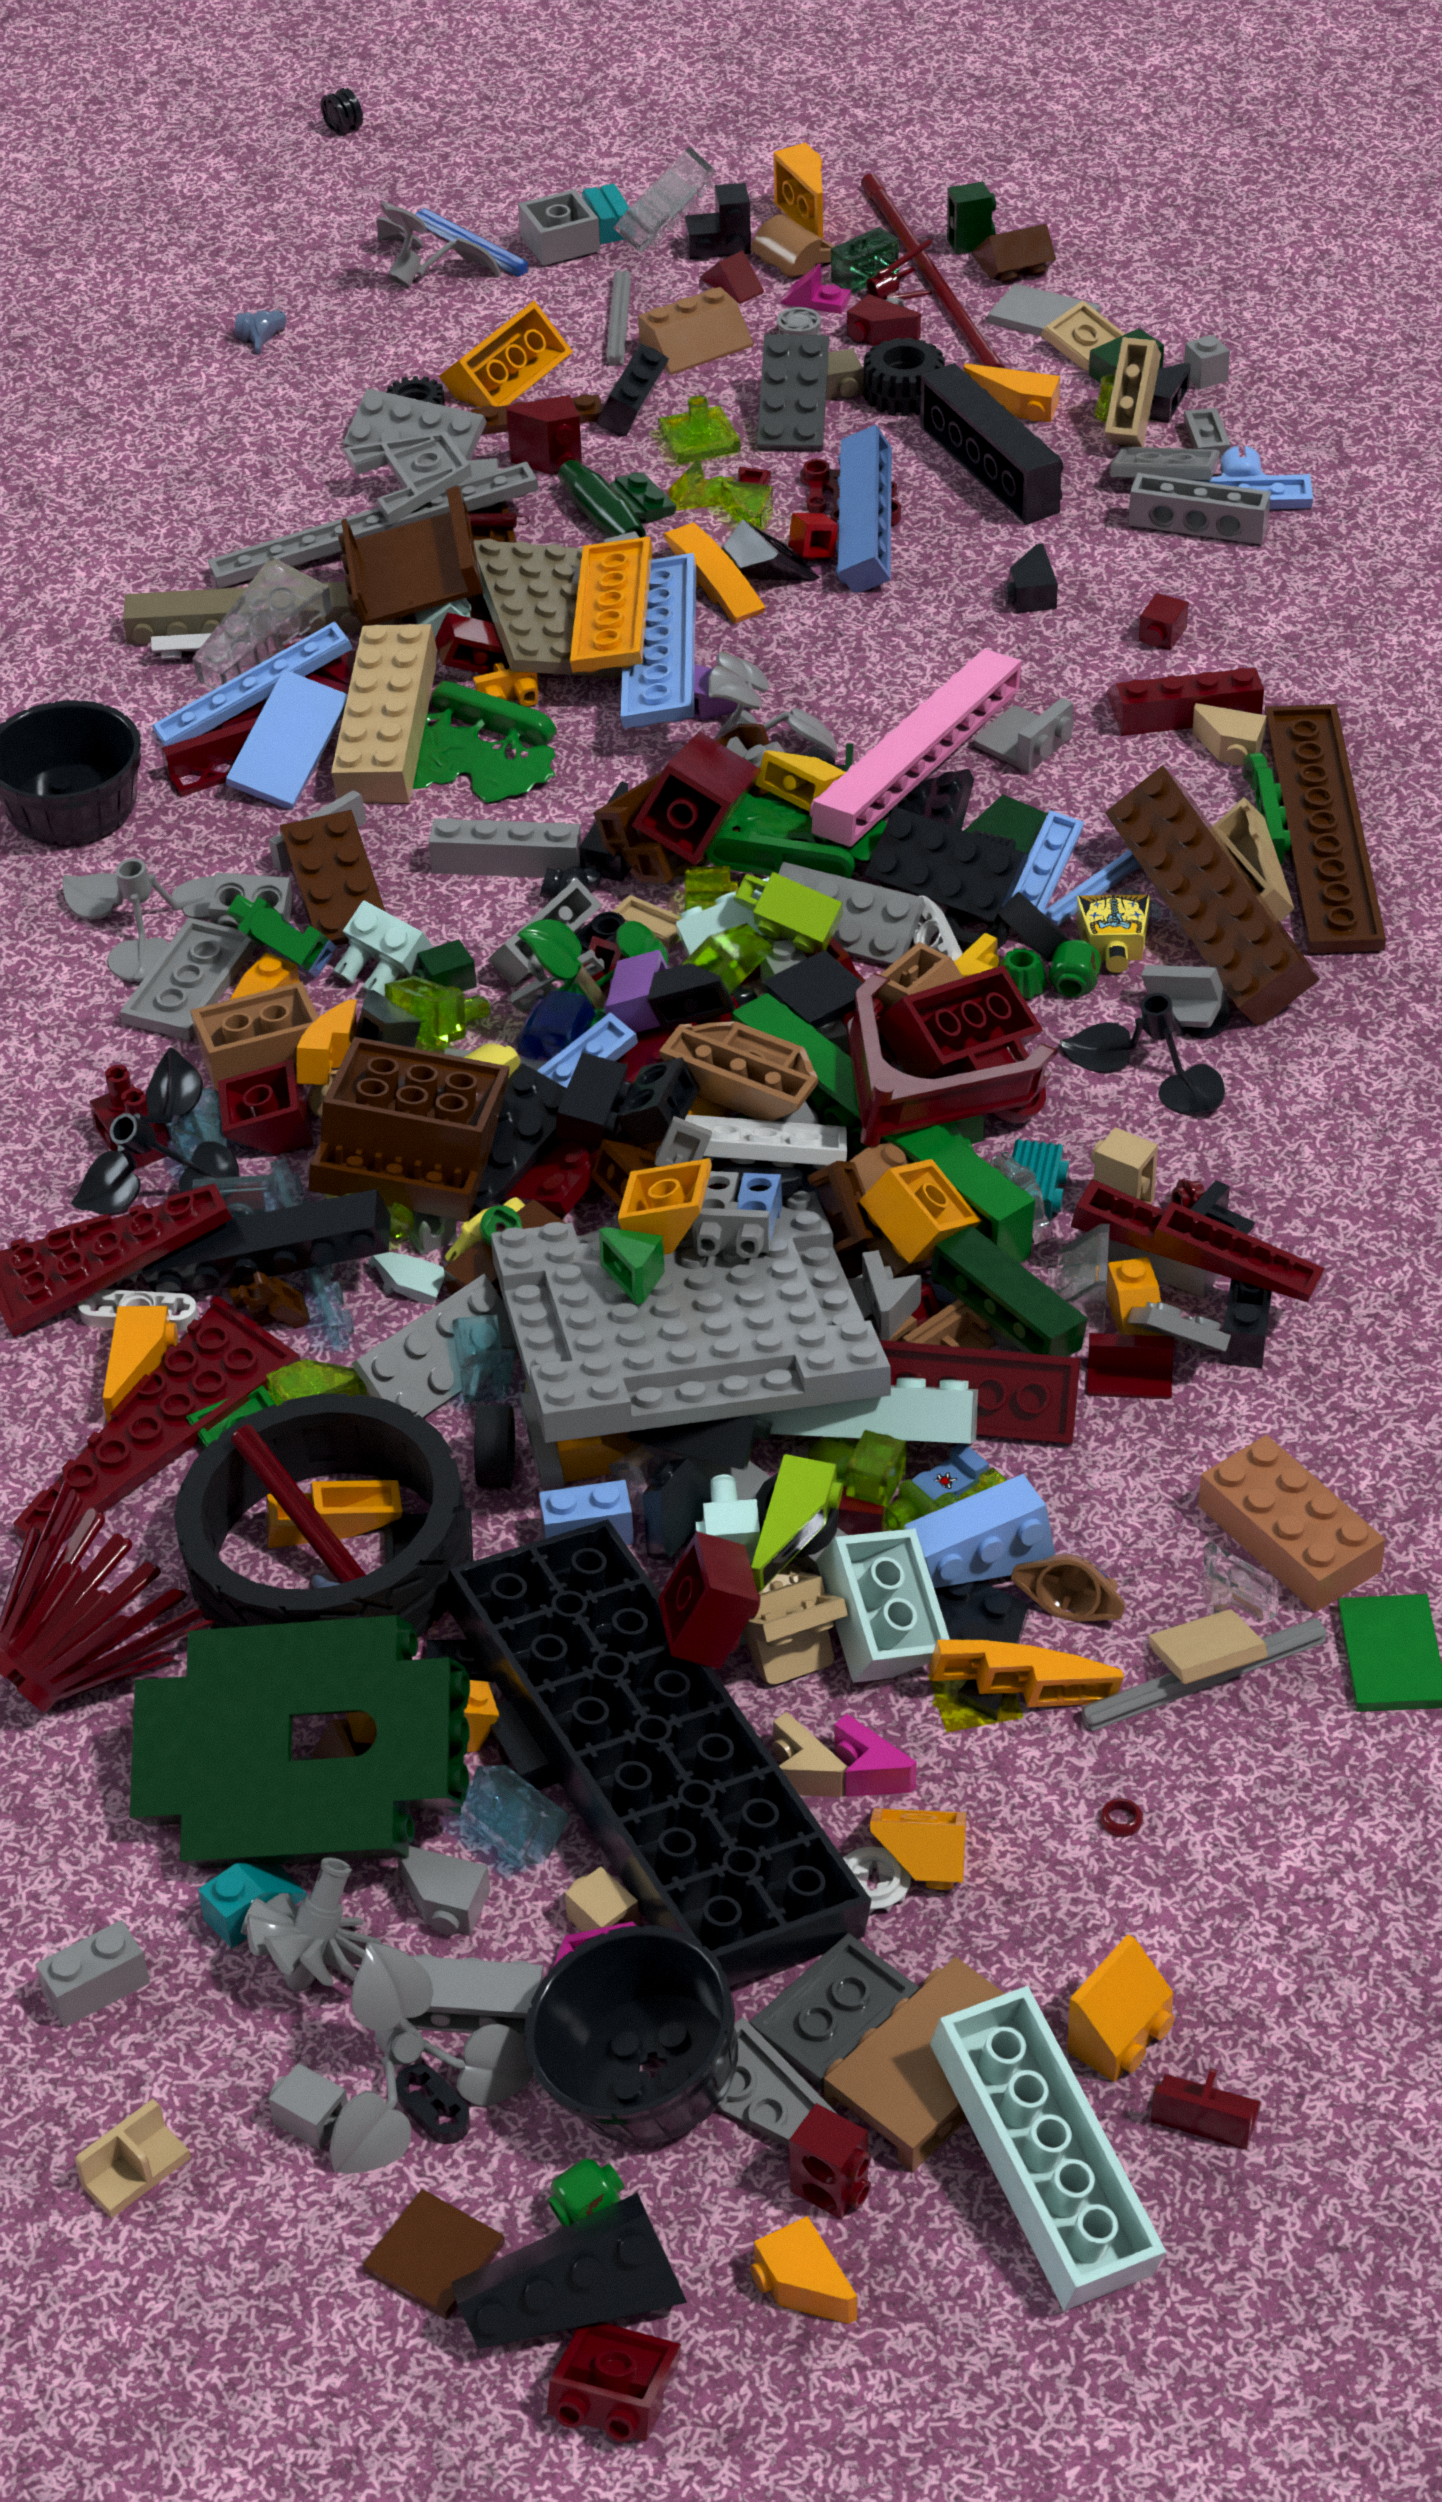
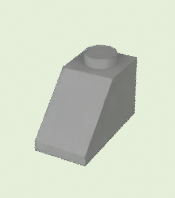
[397,1846,490,1936]

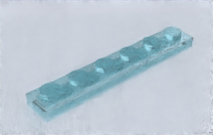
[270,1159,355,1352]

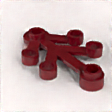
[800,459,901,526]

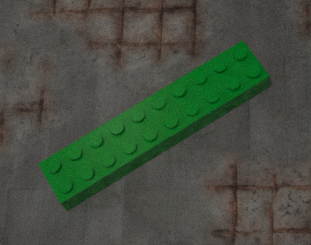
[731,993,1035,1263]

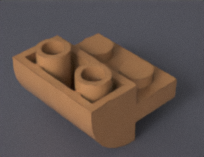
[750,214,841,278]

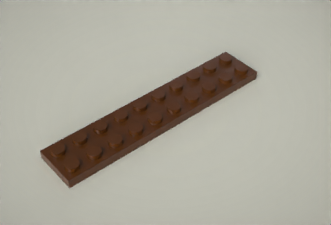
[1264,704,1386,953]

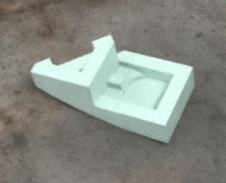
[368,1252,445,1305]

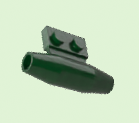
[558,460,676,538]

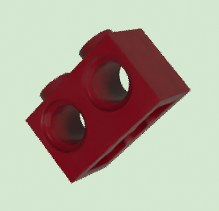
[789,2103,871,2220]

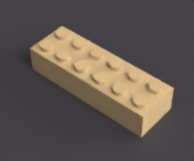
[331,624,438,804]

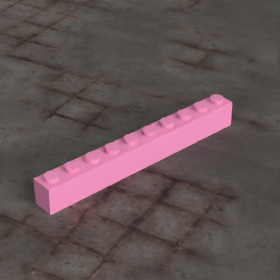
[810,649,1022,847]

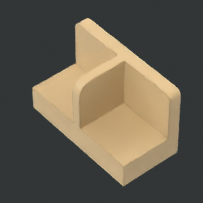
[75,2099,191,2218]

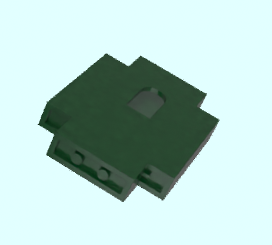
[129,1615,470,1868]

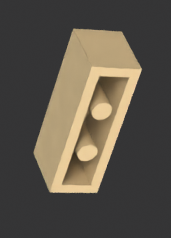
[1105,337,1161,447]

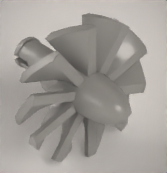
[241,1858,381,1992]

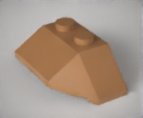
[659,1021,818,1121]

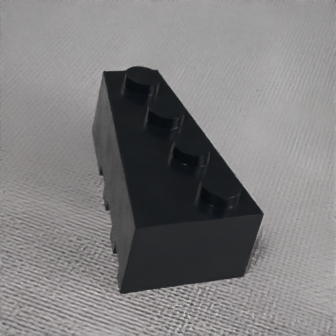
[451,2192,687,2349]

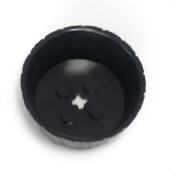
[0,700,141,845]
[524,1925,738,2145]

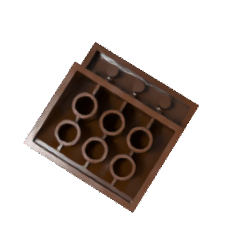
[308,1037,510,1221]

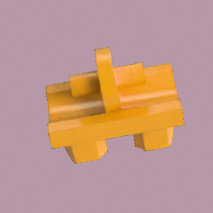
[473,662,539,707]

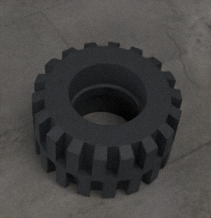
[864,338,945,416]

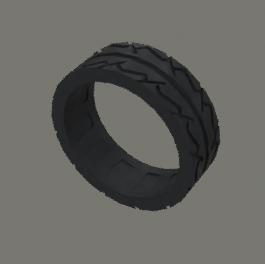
[174,1393,473,1637]

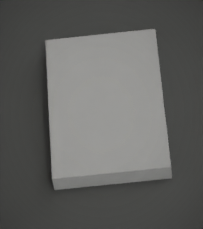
[988,283,1101,337]
[1110,446,1220,480]

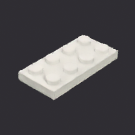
[685,1115,847,1170]

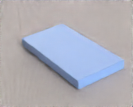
[226,669,348,810]

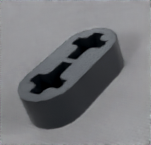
[396,2064,471,2144]

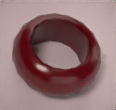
[1100,1798,1143,1837]

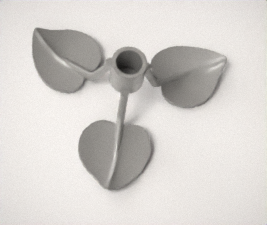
[376,201,500,288]
[708,651,838,757]
[63,858,236,982]
[330,1942,534,2174]

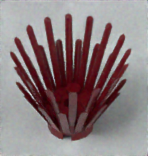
[0,1480,216,1713]

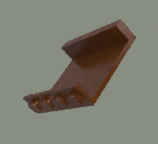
[338,486,483,626]

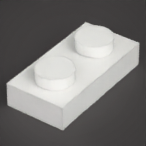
[151,633,225,660]

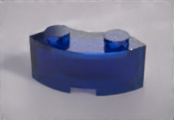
[516,991,596,1060]

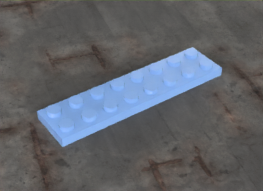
[620,553,696,729]

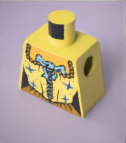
[1076,895,1150,973]

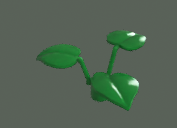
[517,919,668,1029]

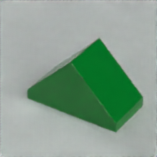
[599,1227,665,1305]

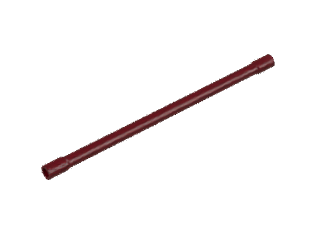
[861,173,1006,369]

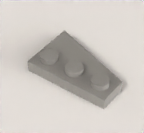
[716,2017,837,2147]

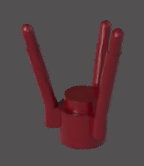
[866,239,933,300]

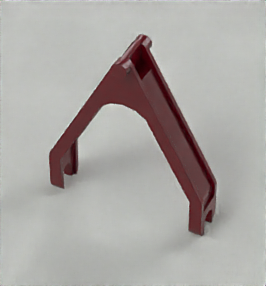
[846,973,1057,1147]

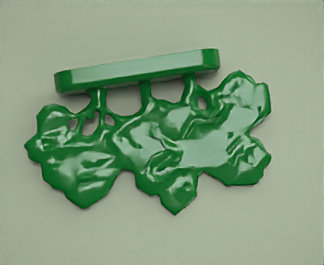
[413,681,557,803]
[706,791,887,879]

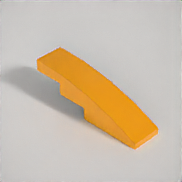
[663,522,765,624]
[928,1639,1124,1707]

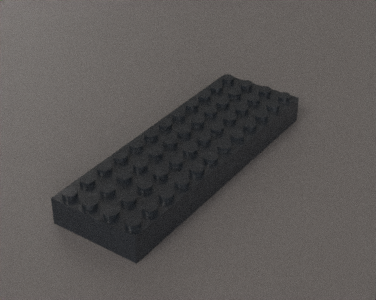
[446,1519,872,1986]

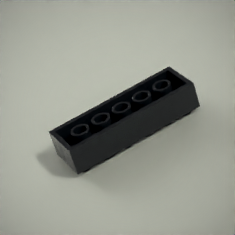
[920,363,1063,525]

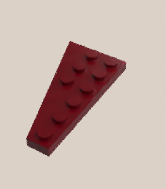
[0,1183,233,1337]

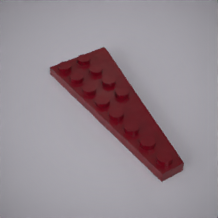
[13,1296,301,1541]

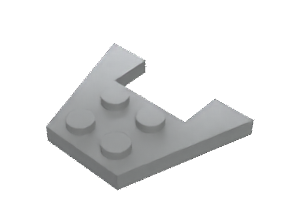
[343,432,472,525]

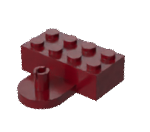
[876,965,1046,1123]

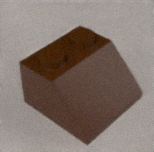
[971,223,1056,283]

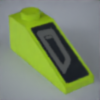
[751,1454,843,1591]

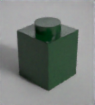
[415,939,477,1001]

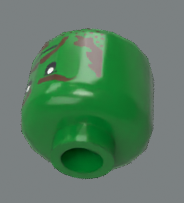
[1049,940,1102,998]
[547,2158,625,2228]

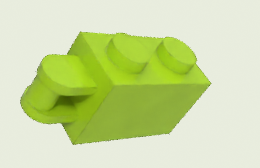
[733,872,843,953]

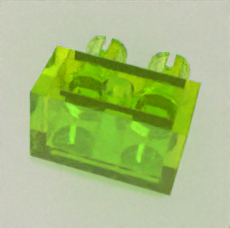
[385,976,490,1049]

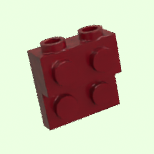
[547,2322,681,2442]

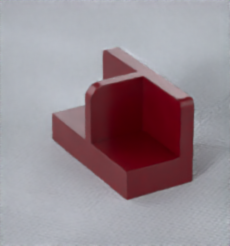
[1151,2068,1261,2150]

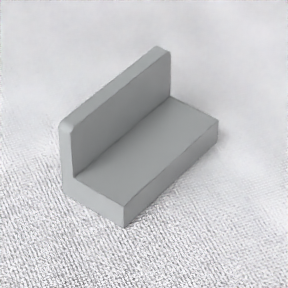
[1140,965,1227,1028]

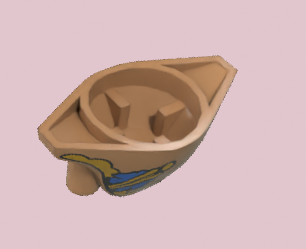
[1011,1553,1126,1622]

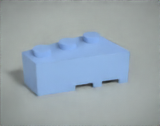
[904,1474,1055,1588]

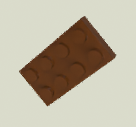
[280,810,386,946]

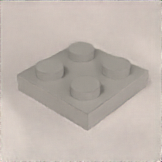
[1127,1302,1231,1351]

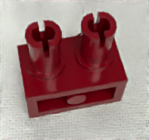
[89,1065,172,1169]

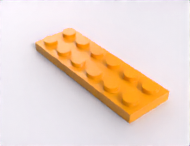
[570,536,653,673]

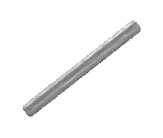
[1081,1618,1327,1731]

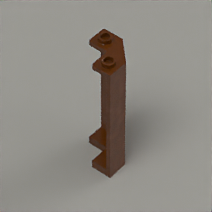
[593,724,769,883]

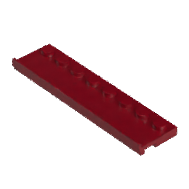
[502,996,740,1214]

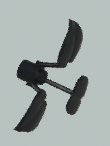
[1060,993,1230,1115]
[71,1047,239,1215]

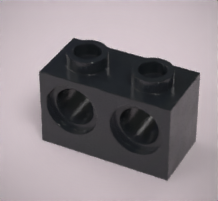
[617,1057,700,1146]

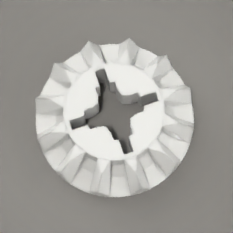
[843,1847,911,1915]

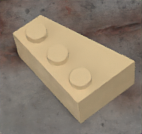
[1212,797,1295,922]

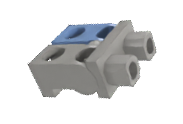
[693,1171,782,1258]

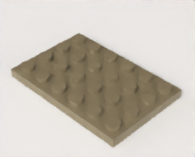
[474,539,622,678]

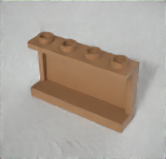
[824,1956,1005,2173]

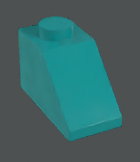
[198,1863,307,1949]

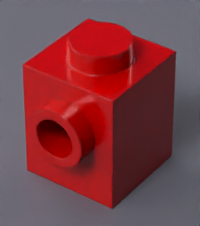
[788,513,838,560]

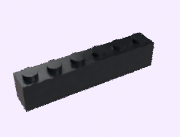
[142,1189,391,1294]

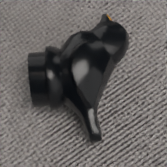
[540,864,601,902]

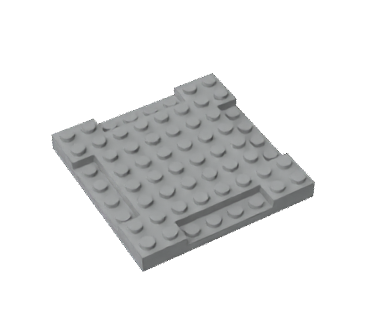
[491,1191,891,1443]

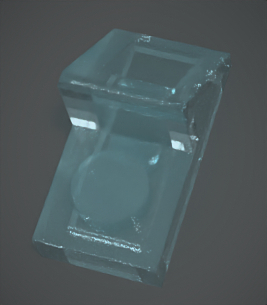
[452,1314,515,1404]

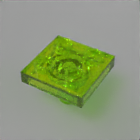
[658,395,741,464]

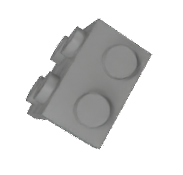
[974,698,1074,773]

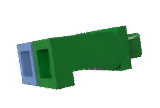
[226,894,337,978]

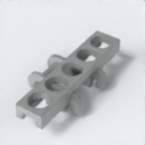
[510,949,605,1011]

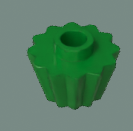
[1000,948,1047,999]

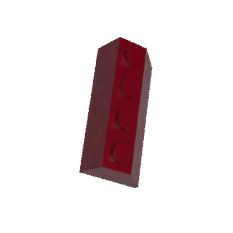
[1107,668,1264,736]

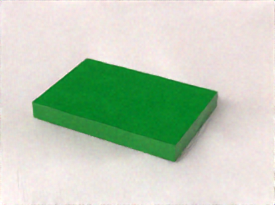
[1337,1594,1442,1712]

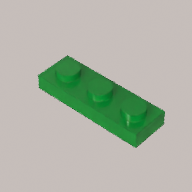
[1255,768,1291,864]

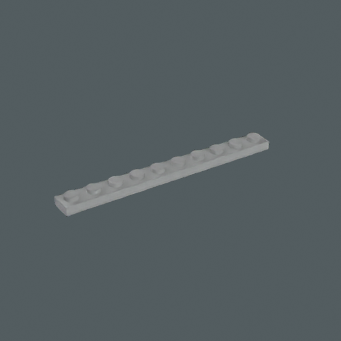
[208,462,539,589]

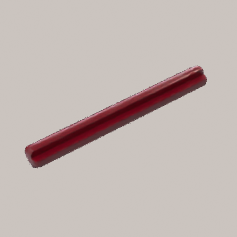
[230,1424,366,1584]

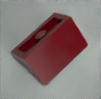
[1087,1333,1174,1399]

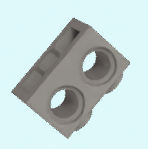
[208,872,293,929]

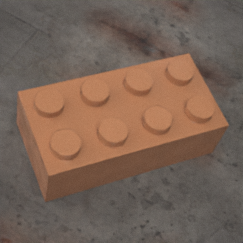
[1198,1434,1386,1613]

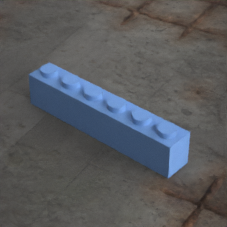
[836,425,892,593]

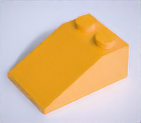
[773,142,823,239]

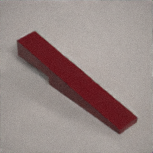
[1070,1179,1325,1303]

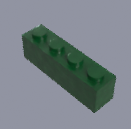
[930,1225,1088,1357]

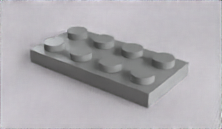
[343,388,487,461]
[778,862,925,966]
[120,917,257,1041]
[351,1274,518,1417]

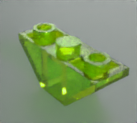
[682,923,774,995]

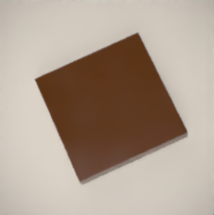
[363,2189,505,2320]

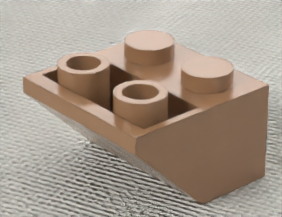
[875,942,963,1017]

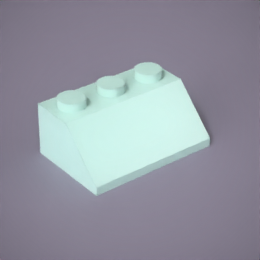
[816,1528,950,1683]

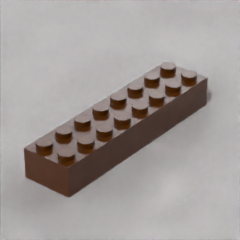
[1105,765,1320,1026]

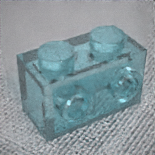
[458,1765,570,1867]

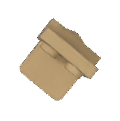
[741,1572,848,1685]

